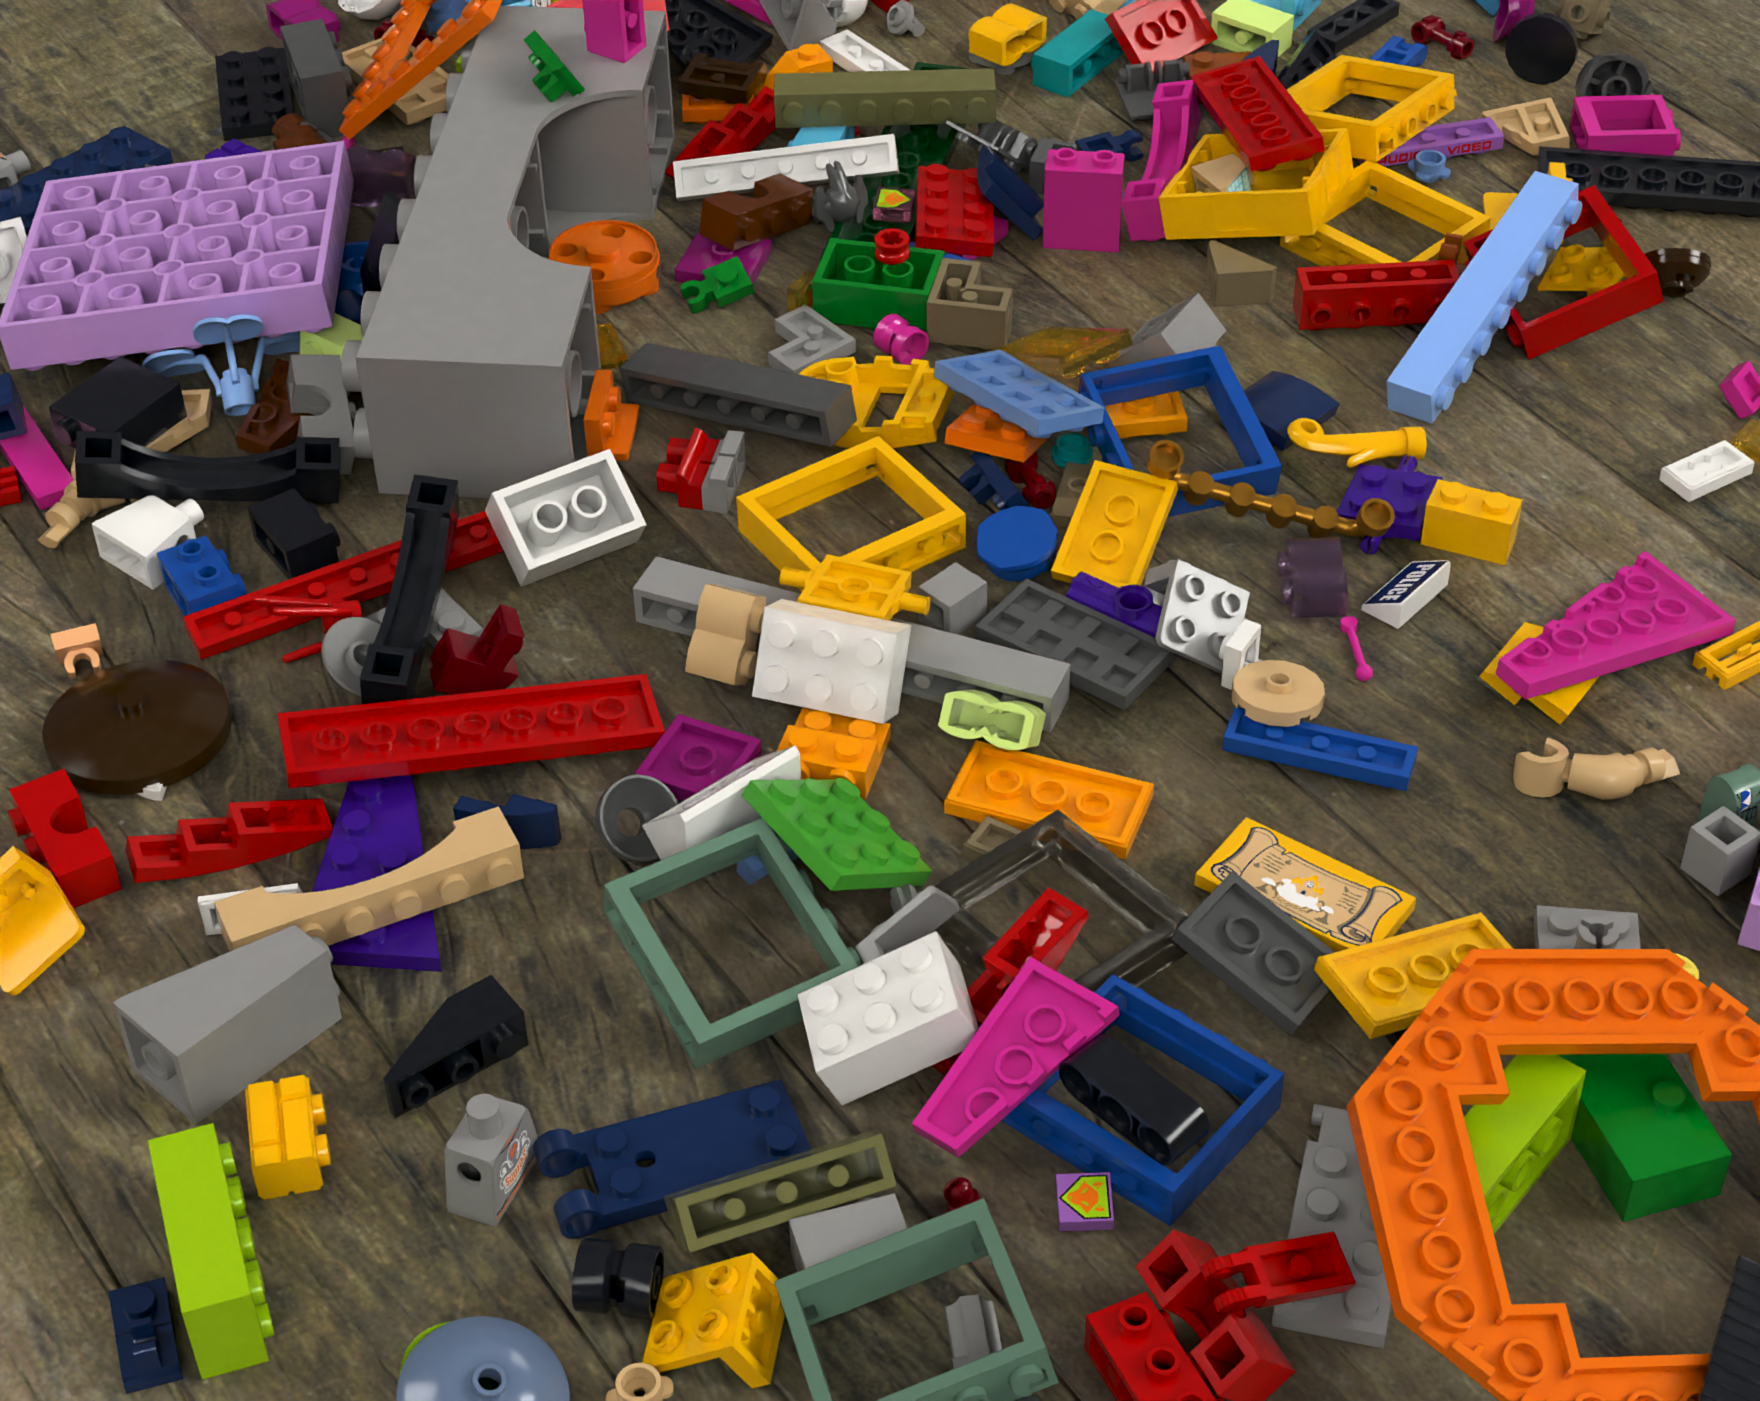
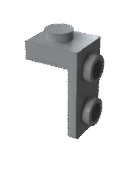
[855,886,960,964]

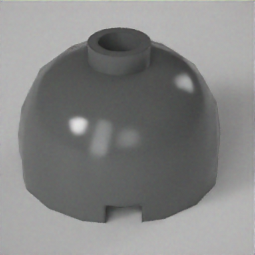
[1575,51,1652,97]

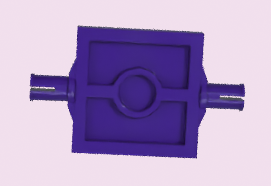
[1337,455,1443,554]

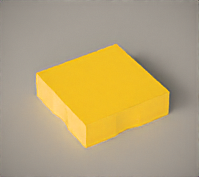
[1158,128,1354,240]

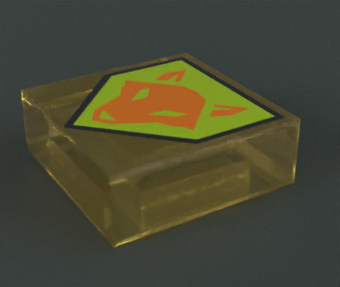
[787,270,816,312]

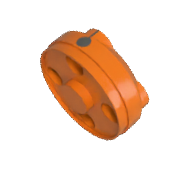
[548,220,661,314]

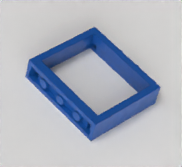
[1078,345,1282,517]
[1001,974,1284,1226]

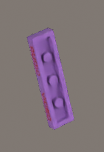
[1357,117,1504,166]

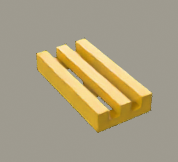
[1692,621,1760,690]

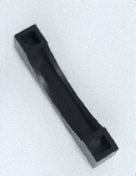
[75,431,340,503]
[360,474,459,704]

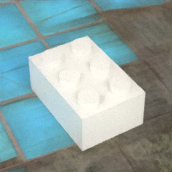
[485,449,647,587]
[752,599,911,724]
[797,931,979,1106]

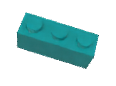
[1031,9,1124,97]

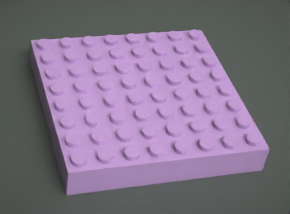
[0,141,354,371]

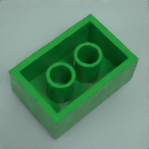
[812,238,945,333]

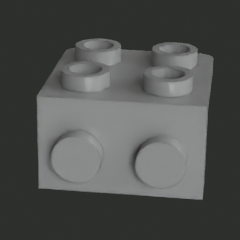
[1144,559,1250,674]

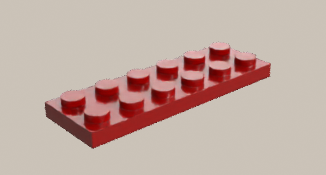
[1190,56,1325,172]

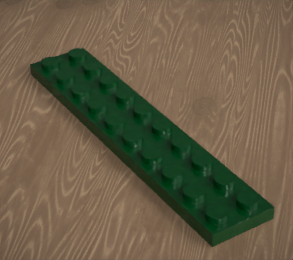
[820,62,970,261]

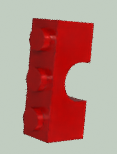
[7,769,122,909]
[1135,1229,1296,1401]

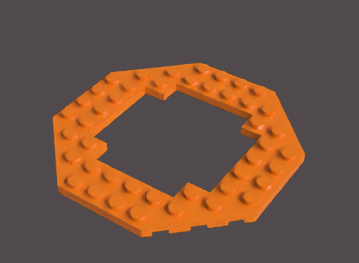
[1346,949,1760,1401]

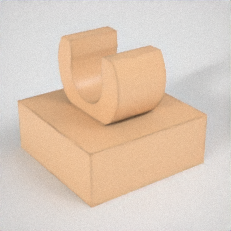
[51,623,104,679]

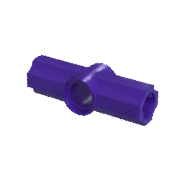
[1066,571,1184,658]

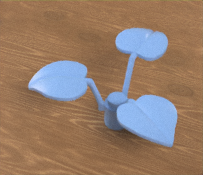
[142,314,300,416]

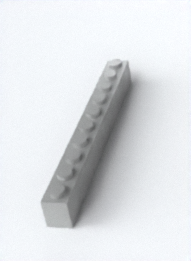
[633,556,1071,733]

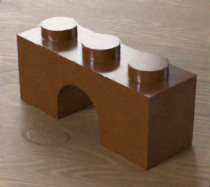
[699,173,813,251]

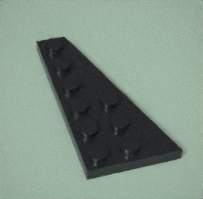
[665,0,773,70]

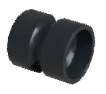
[572,1238,664,1319]

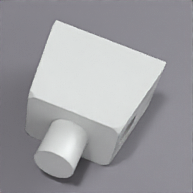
[92,496,204,590]

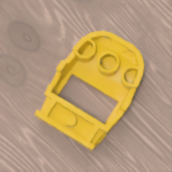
[799,355,954,448]

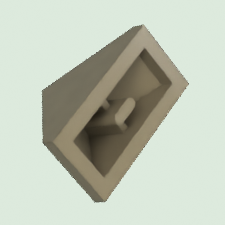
[1206,239,1277,307]

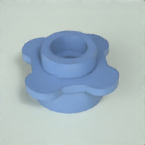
[1408,150,1451,183]

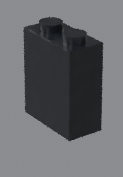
[49,357,187,449]

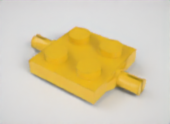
[779,554,931,621]

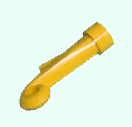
[1287,418,1427,468]

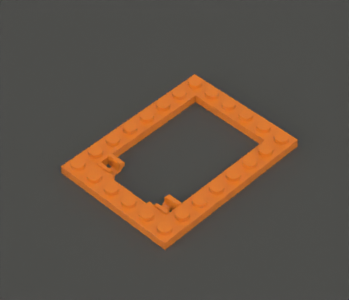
[339,0,503,140]

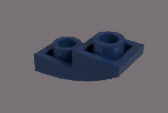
[453,794,561,849]

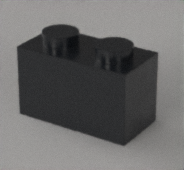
[248,488,341,580]

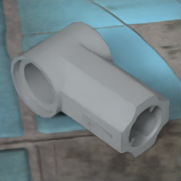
[945,1294,1002,1370]

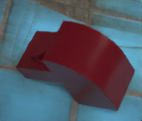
[427,604,524,695]

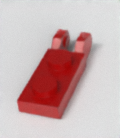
[1200,1231,1356,1314]

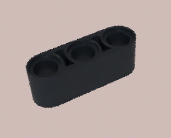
[1059,1034,1210,1165]

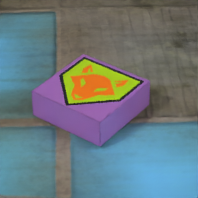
[1055,1172,1114,1231]

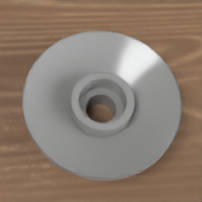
[322,617,381,696]

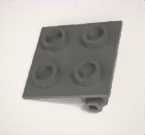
[1114,59,1201,121]
[946,119,1038,173]

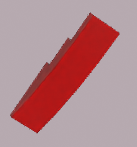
[665,86,776,180]
[125,798,333,883]
[931,887,1089,1076]

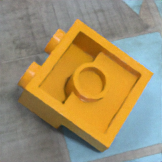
[777,707,891,800]

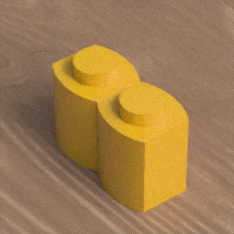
[968,3,1047,66]

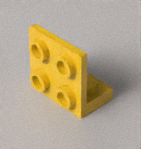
[642,1252,785,1389]

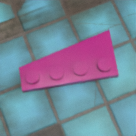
[912,957,1120,1158]

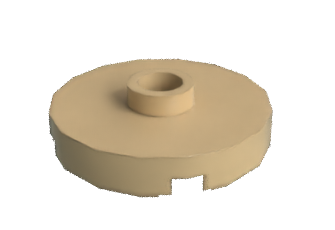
[1231,660,1325,727]

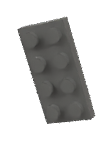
[975,578,1175,710]

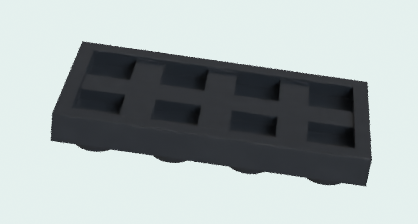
[215,47,294,141]

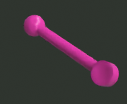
[1340,616,1373,682]

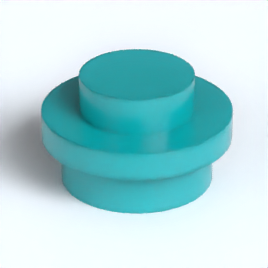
[1051,432,1093,469]

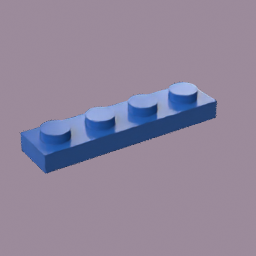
[1222,707,1418,791]

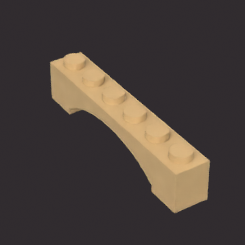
[214,806,524,952]

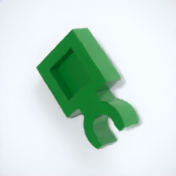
[680,256,755,313]

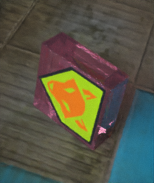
[873,187,916,222]

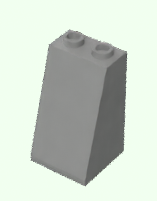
[113,925,342,1124]

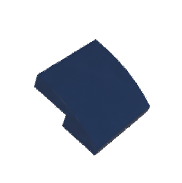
[977,146,1044,241]
[1244,371,1339,451]

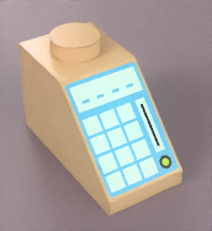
[1191,153,1255,193]

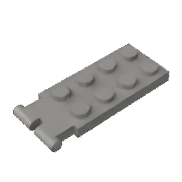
[1271,1104,1391,1349]

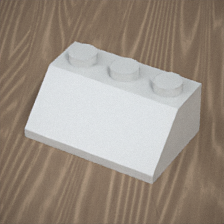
[642,745,801,860]

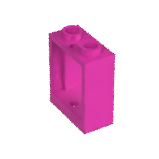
[1569,94,1681,156]

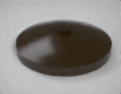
[42,660,232,795]

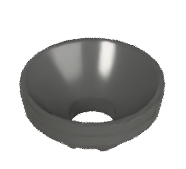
[595,774,678,863]

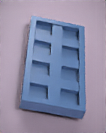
[934,350,1105,438]

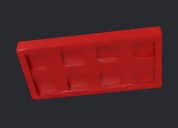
[915,164,994,257]

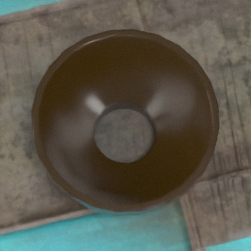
[1645,248,1711,298]

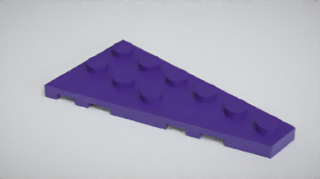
[312,775,442,972]

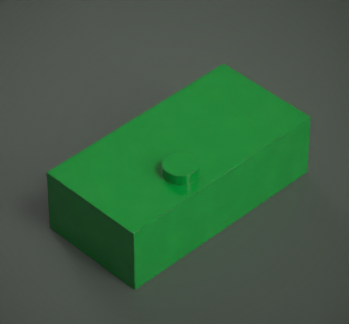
[1558,1054,1732,1222]

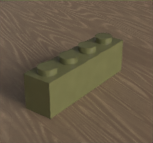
[664,1132,897,1253]

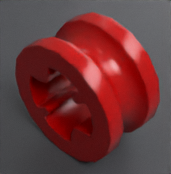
[874,228,910,265]

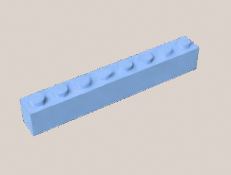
[1386,171,1582,424]

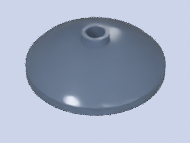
[395,1316,570,1401]

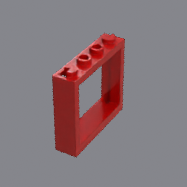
[1463,185,1664,360]

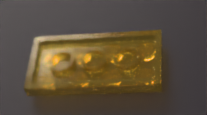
[992,327,1133,379]

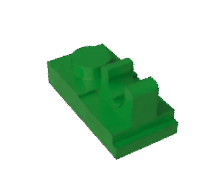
[524,30,585,102]

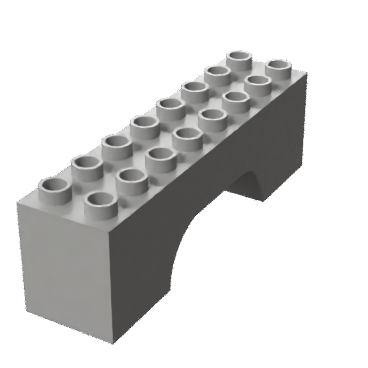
[341,6,675,499]

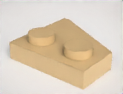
[1482,97,1570,156]

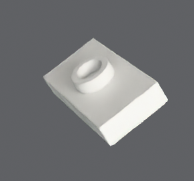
[1659,440,1755,502]

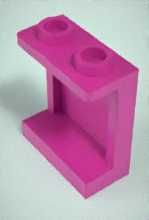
[1043,148,1125,252]

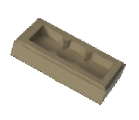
[1051,462,1092,528]

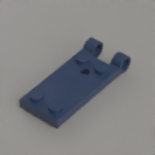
[533,1079,811,1239]

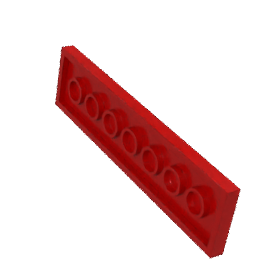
[277,674,665,788]

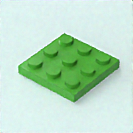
[741,778,932,891]

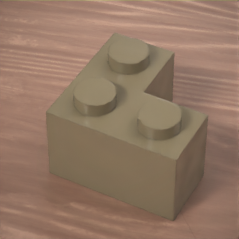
[927,258,1013,351]

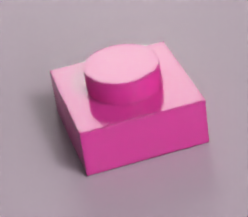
[1719,360,1760,419]

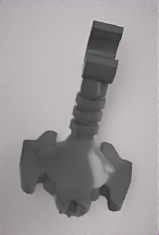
[810,161,869,232]

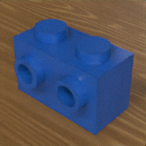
[156,535,247,616]

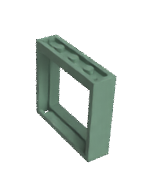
[603,818,862,1069]
[775,1198,1059,1401]

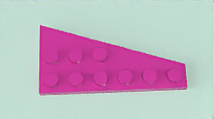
[1495,551,1736,700]

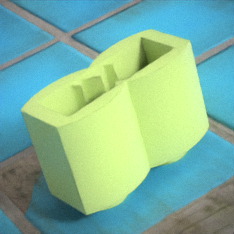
[938,690,1046,750]

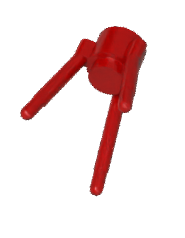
[252,594,362,663]

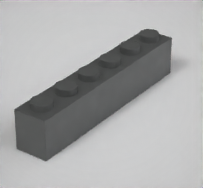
[619,343,857,447]

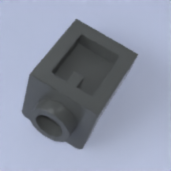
[1029,137,1077,195]

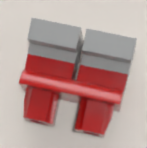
[656,428,746,514]

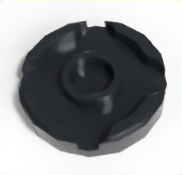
[1505,13,1578,85]

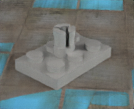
[1534,905,1641,949]

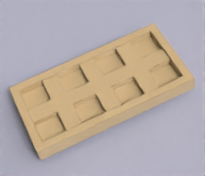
[342,38,449,125]

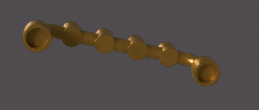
[1146,440,1395,540]

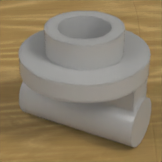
[887,0,925,37]

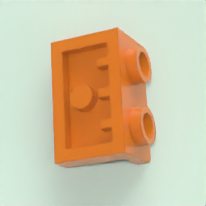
[583,370,640,461]

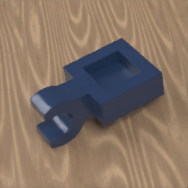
[1075,129,1143,161]

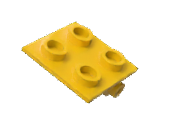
[1538,244,1626,296]

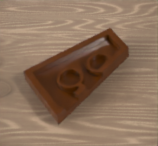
[236,358,315,454]

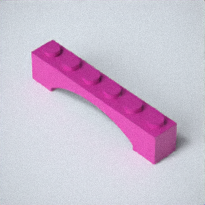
[1122,80,1202,242]

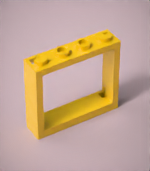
[1287,55,1457,162]
[1280,160,1491,266]
[736,436,966,592]

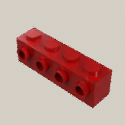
[1293,260,1460,331]
[1084,1291,1224,1401]

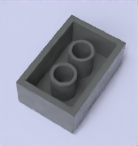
[280,19,353,138]

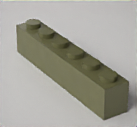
[774,68,996,128]

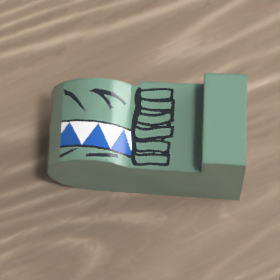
[1697,763,1760,848]

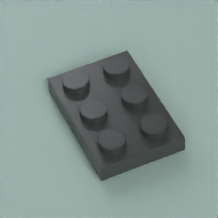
[1171,871,1334,1036]

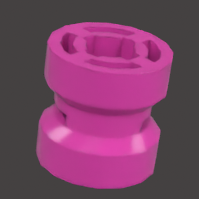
[873,313,929,365]

